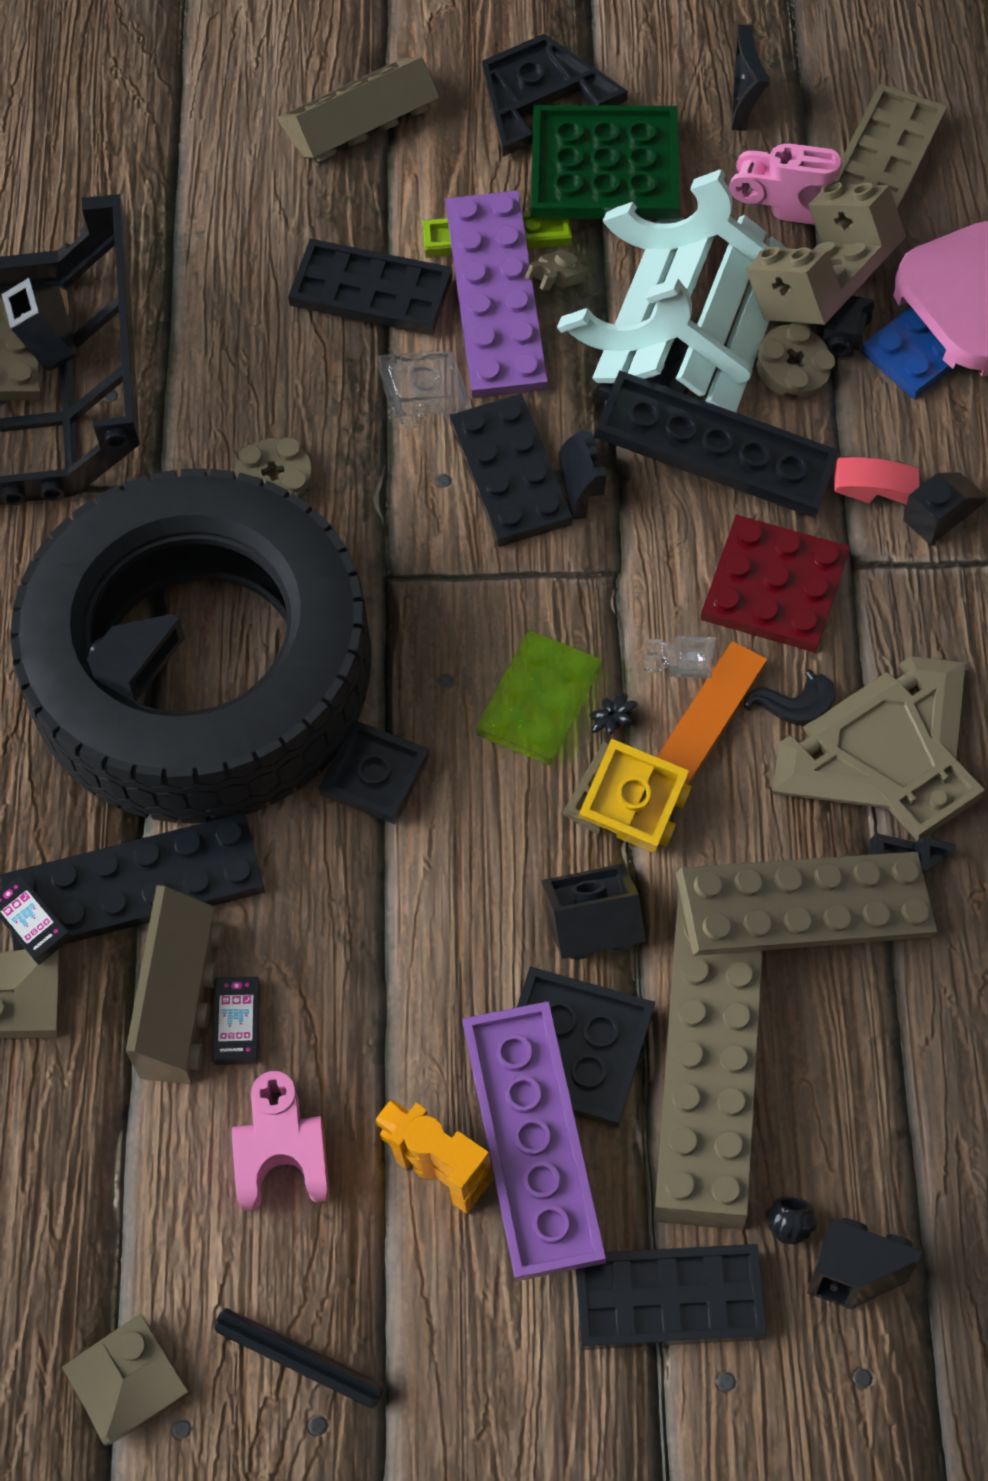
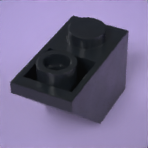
[1,278,78,371]

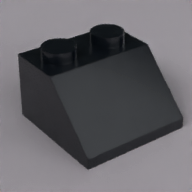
[541,864,646,960]

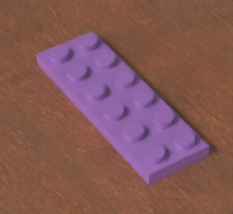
[445,190,547,398]
[462,1001,606,1282]

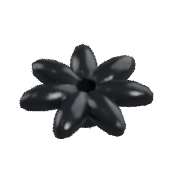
[589,693,638,735]

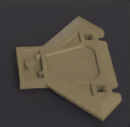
[772,656,985,841]

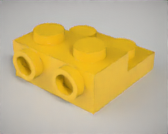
[578,738,692,853]

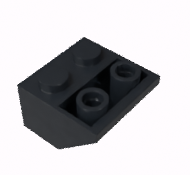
[807,1218,922,1309]

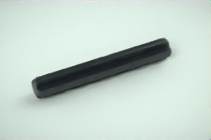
[214,1308,384,1408]

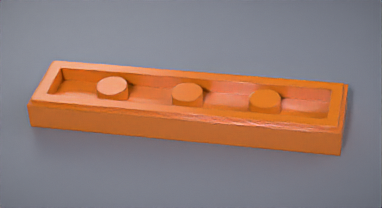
[657,641,767,785]

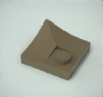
[0,948,60,1038]
[62,1314,191,1446]

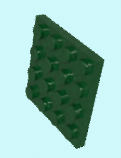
[531,105,679,219]

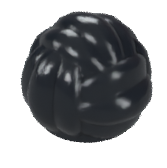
[765,1197,818,1245]

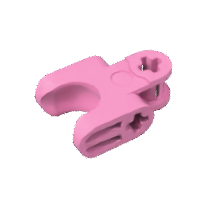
[729,144,841,225]
[232,1071,330,1211]

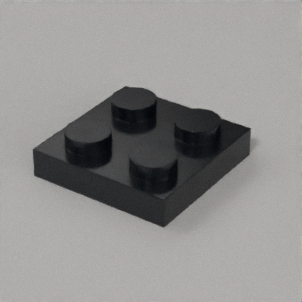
[319,720,430,825]

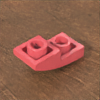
[835,457,920,505]

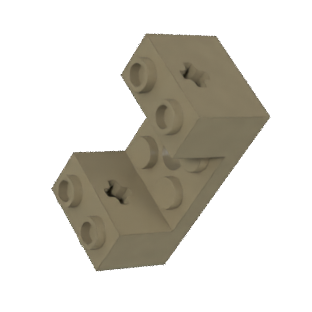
[746,182,906,325]

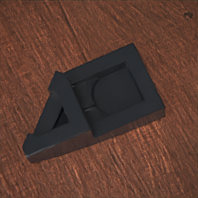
[869,833,956,874]

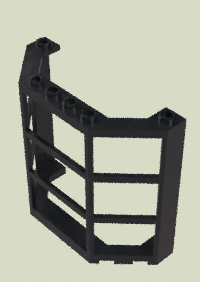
[0,194,140,505]

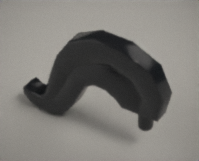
[744,670,836,726]

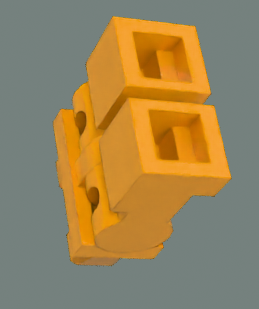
[376,1099,494,1214]

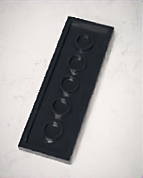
[593,370,839,518]
[0,812,265,951]

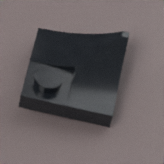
[732,24,770,131]

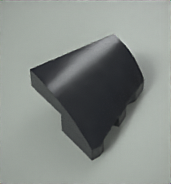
[558,430,606,520]

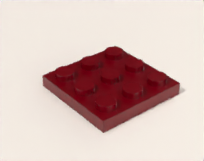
[700,514,850,653]

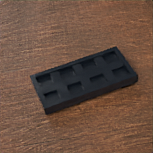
[288,238,453,335]
[449,394,572,547]
[576,1244,767,1350]

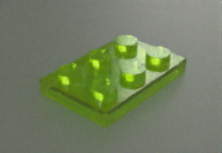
[476,630,602,766]

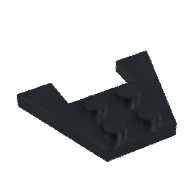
[482,34,628,157]

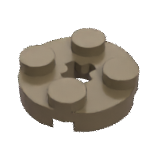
[756,322,835,399]
[234,437,313,499]

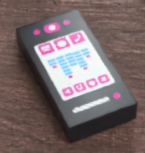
[0,874,73,965]
[213,976,260,1065]

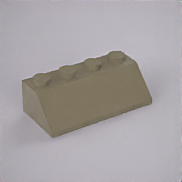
[277,57,439,161]
[126,885,224,1084]

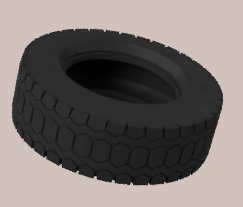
[10,468,371,823]

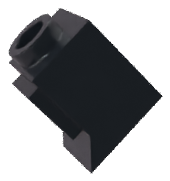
[823,296,875,357]

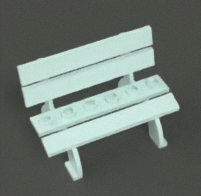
[557,169,786,412]

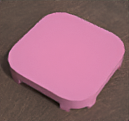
[893,221,988,376]

